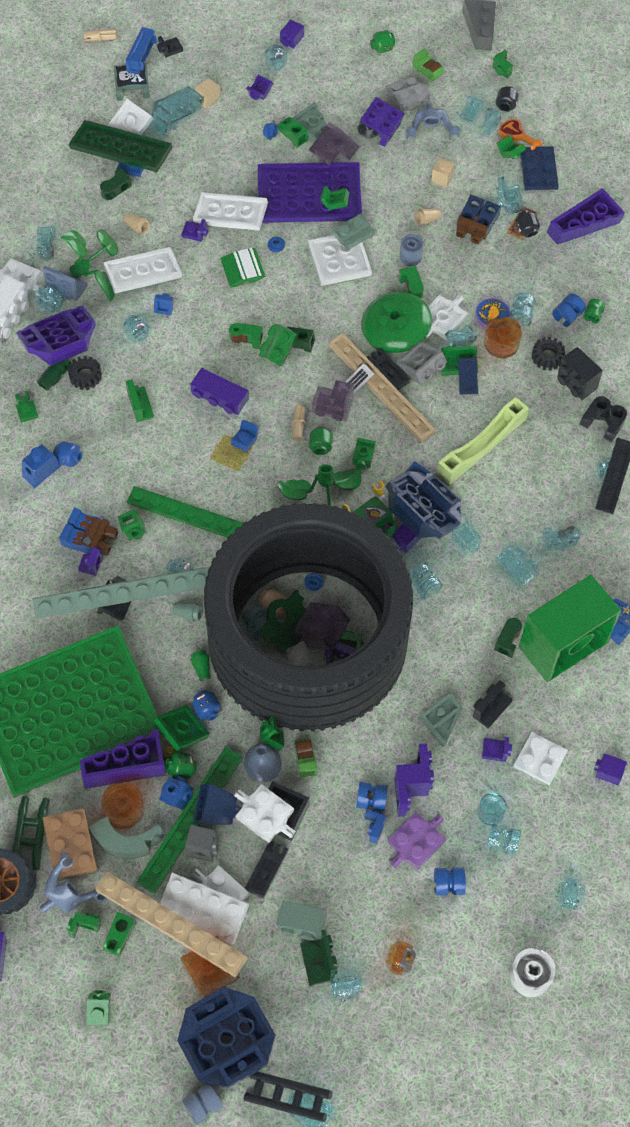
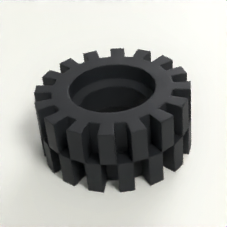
[532,337,565,371]
[68,356,102,390]

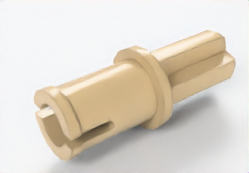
[84,29,117,42]
[291,405,306,441]

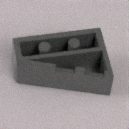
[462,0,496,51]

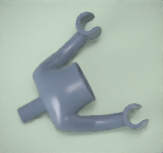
[406,103,460,139]
[40,851,107,913]

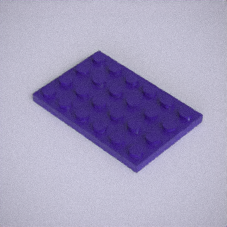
[257,162,362,223]

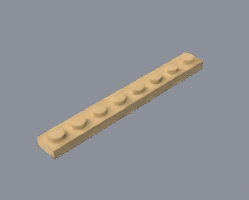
[329,333,436,443]
[95,871,247,977]

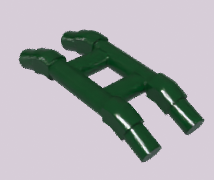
[12,796,50,870]

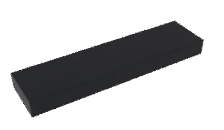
[595,437,630,515]

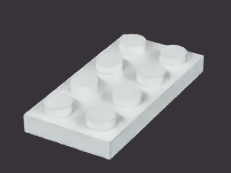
[193,192,268,231]
[103,247,182,293]
[160,873,249,944]

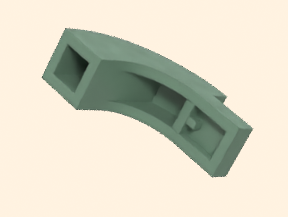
[88,817,164,859]

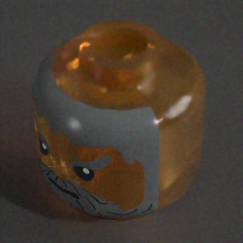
[385,941,416,975]

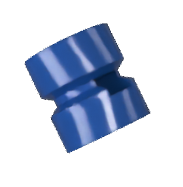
[552,293,586,327]
[356,781,388,812]
[434,867,466,896]

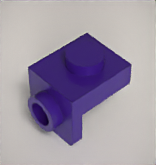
[246,75,274,100]

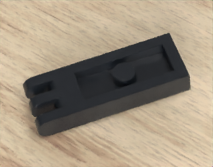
[366,348,410,391]
[245,840,289,899]

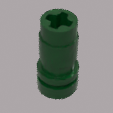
[37,359,72,391]

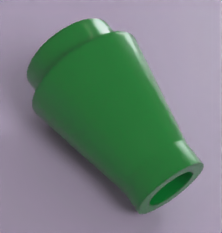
[190,650,211,681]

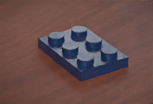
[520,146,559,190]

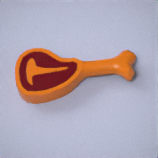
[498,119,542,150]

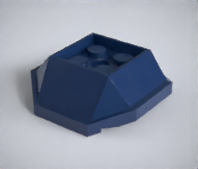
[385,471,461,539]
[177,987,276,1088]

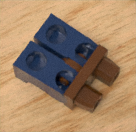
[456,194,501,244]

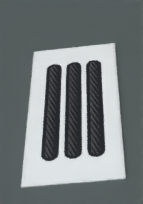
[341,363,374,396]

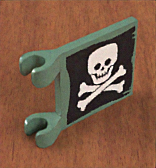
[114,63,150,101]

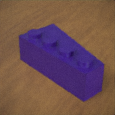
[80,729,166,789]

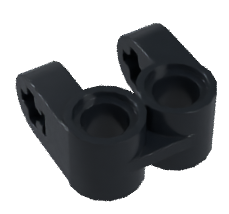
[579,396,627,442]

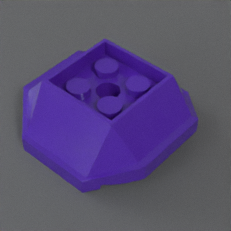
[16,305,96,366]

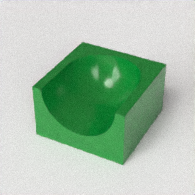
[519,575,621,683]

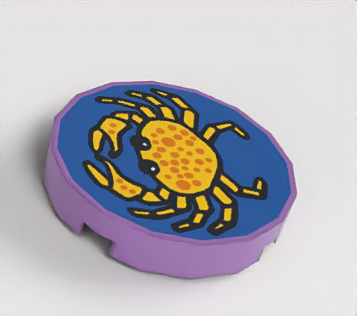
[475,298,511,330]

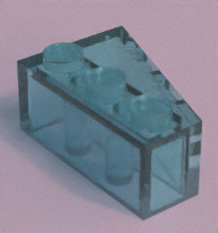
[150,86,203,139]

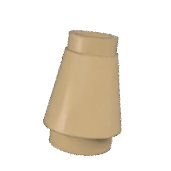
[414,208,441,226]
[124,213,150,234]

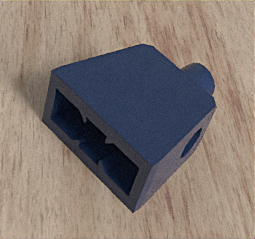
[193,784,242,825]

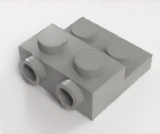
[385,75,430,111]
[395,342,447,384]

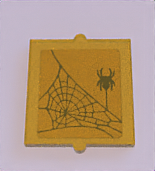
[210,435,253,471]

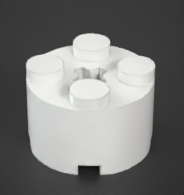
[510,948,555,997]

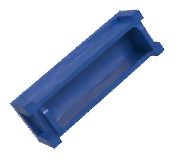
[126,27,157,75]

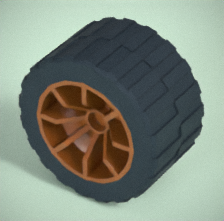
[0,848,36,914]

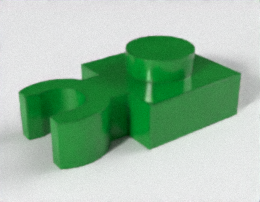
[15,391,39,423]

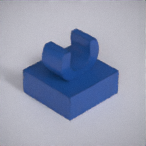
[154,293,173,315]

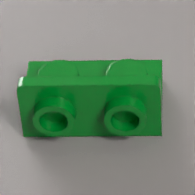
[259,324,299,366]
[126,379,154,422]

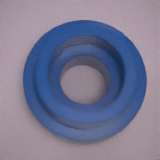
[263,123,278,140]
[268,237,285,252]
[304,573,324,591]

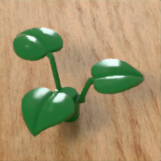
[61,229,118,302]
[278,464,362,506]

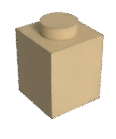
[194,78,220,109]
[431,158,455,188]

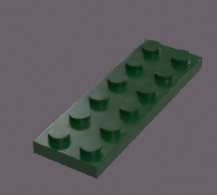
[69,120,173,172]

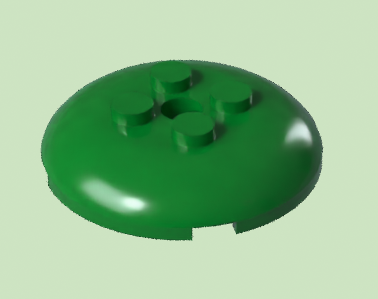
[361,291,432,353]

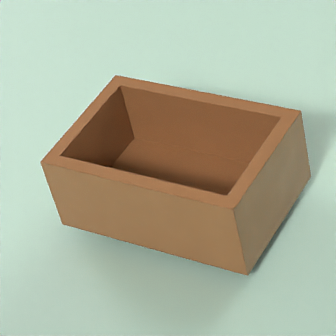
[43,808,98,881]

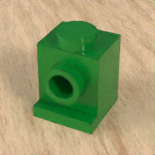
[352,438,376,469]
[118,509,147,540]

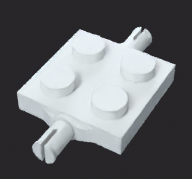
[0,258,45,296]
[425,294,468,340]
[235,784,296,843]
[191,865,250,923]

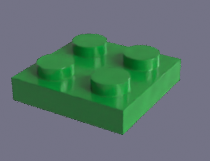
[154,704,210,752]

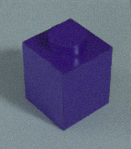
[280,19,304,49]
[392,524,421,553]
[594,753,627,786]

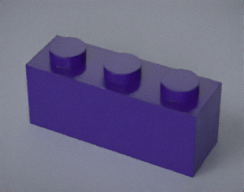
[190,367,249,415]

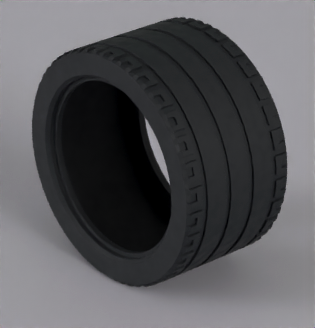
[204,503,413,732]

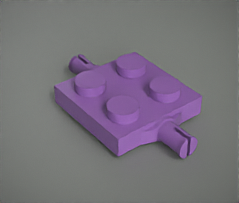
[387,812,446,870]

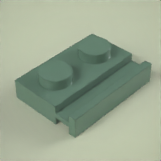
[332,214,375,250]

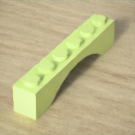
[437,397,529,485]

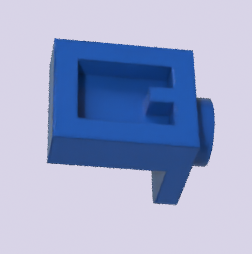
[231,420,259,452]
[365,809,386,844]

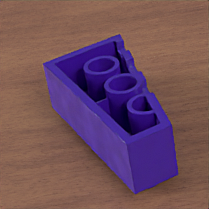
[546,188,625,245]

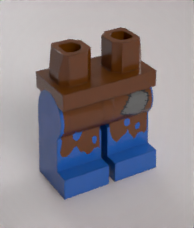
[59,507,119,556]

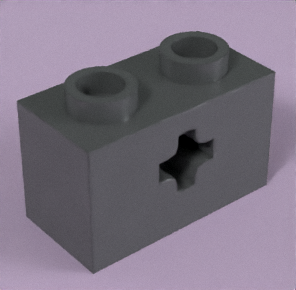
[185,825,219,862]

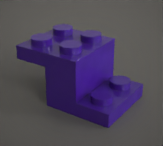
[394,744,434,817]

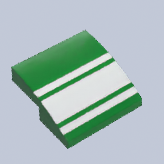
[220,248,266,288]

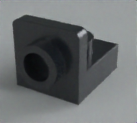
[157,36,183,58]

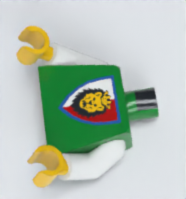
[341,481,396,536]

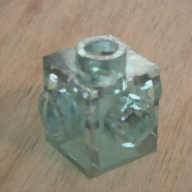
[34,285,65,313]

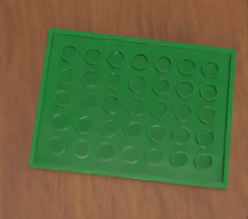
[0,625,163,798]

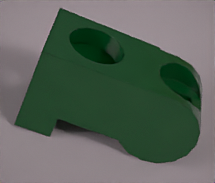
[100,168,132,200]
[287,327,315,353]
[494,618,522,658]

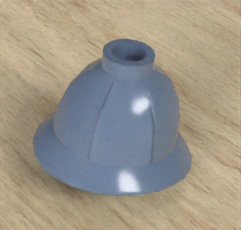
[244,744,282,782]

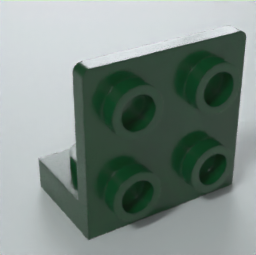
[300,930,338,986]

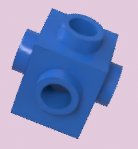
[159,776,194,810]

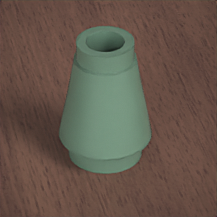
[173,603,203,622]

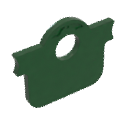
[257,590,314,654]

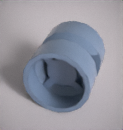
[400,234,423,266]
[182,1083,223,1125]

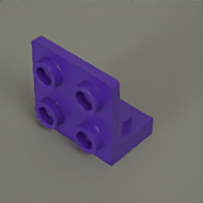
[360,97,405,147]

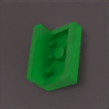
[441,345,478,376]

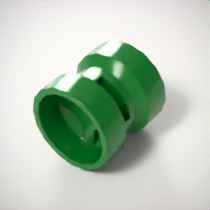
[583,299,605,324]

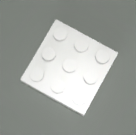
[308,235,372,286]

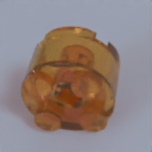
[484,316,522,359]
[102,782,144,829]

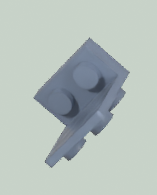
[43,266,88,301]

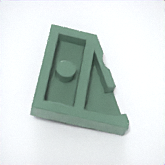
[419,693,463,747]

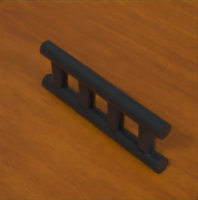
[244,1071,333,1122]

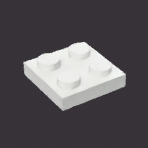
[107,99,154,135]
[513,732,568,785]

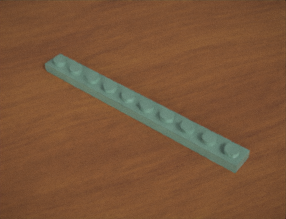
[32,566,211,619]

